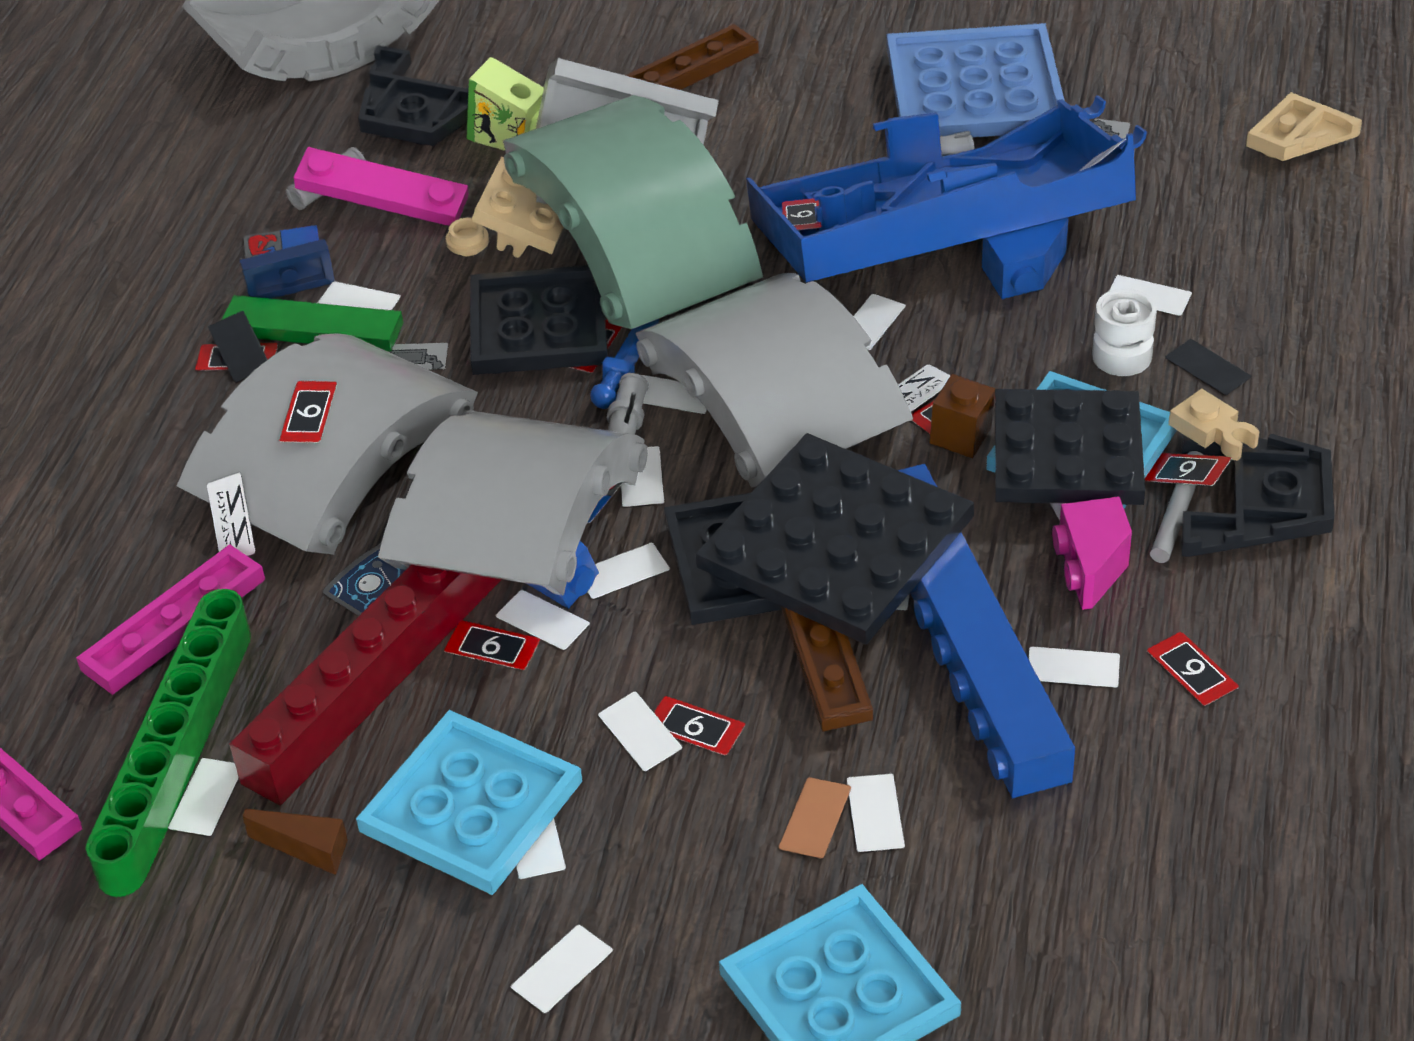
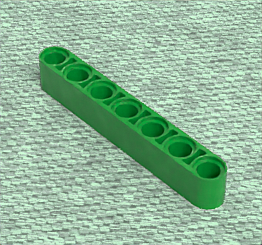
[86,589,251,897]

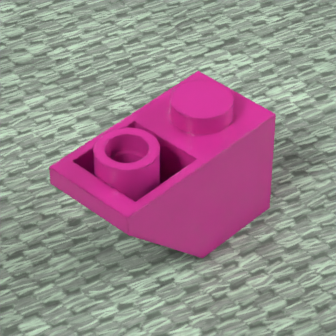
[1052,497,1132,610]

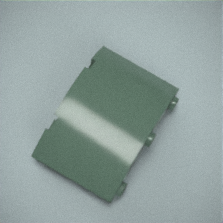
[503,95,763,329]

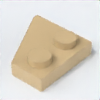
[1246,92,1362,161]

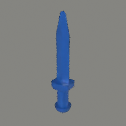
[590,319,659,409]

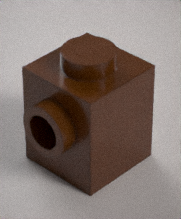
[929,374,996,458]

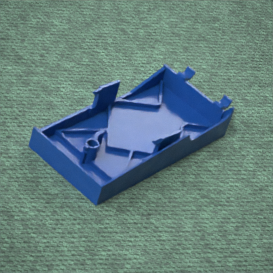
[746,95,1147,282]

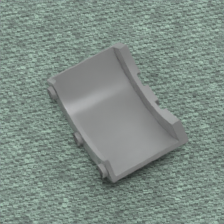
[182,0,439,81]
[636,273,914,488]
[177,333,478,555]
[378,410,648,596]

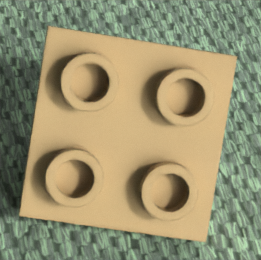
[471,156,564,258]

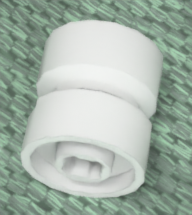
[1092,289,1157,376]

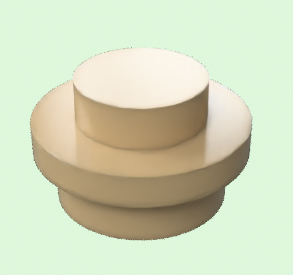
[446,218,489,256]

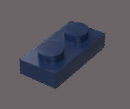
[240,239,335,299]

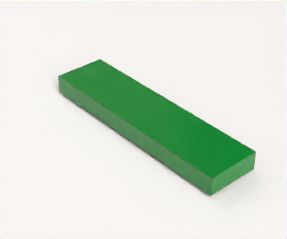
[221,295,403,352]

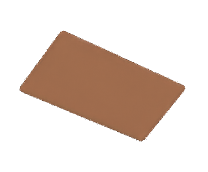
[779,777,851,858]

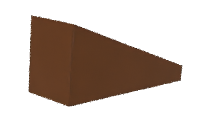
[242,808,348,875]

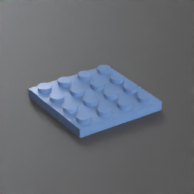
[887,23,1065,137]

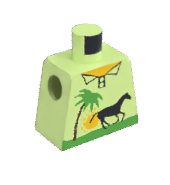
[467,57,544,150]

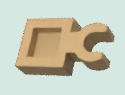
[1168,388,1259,461]

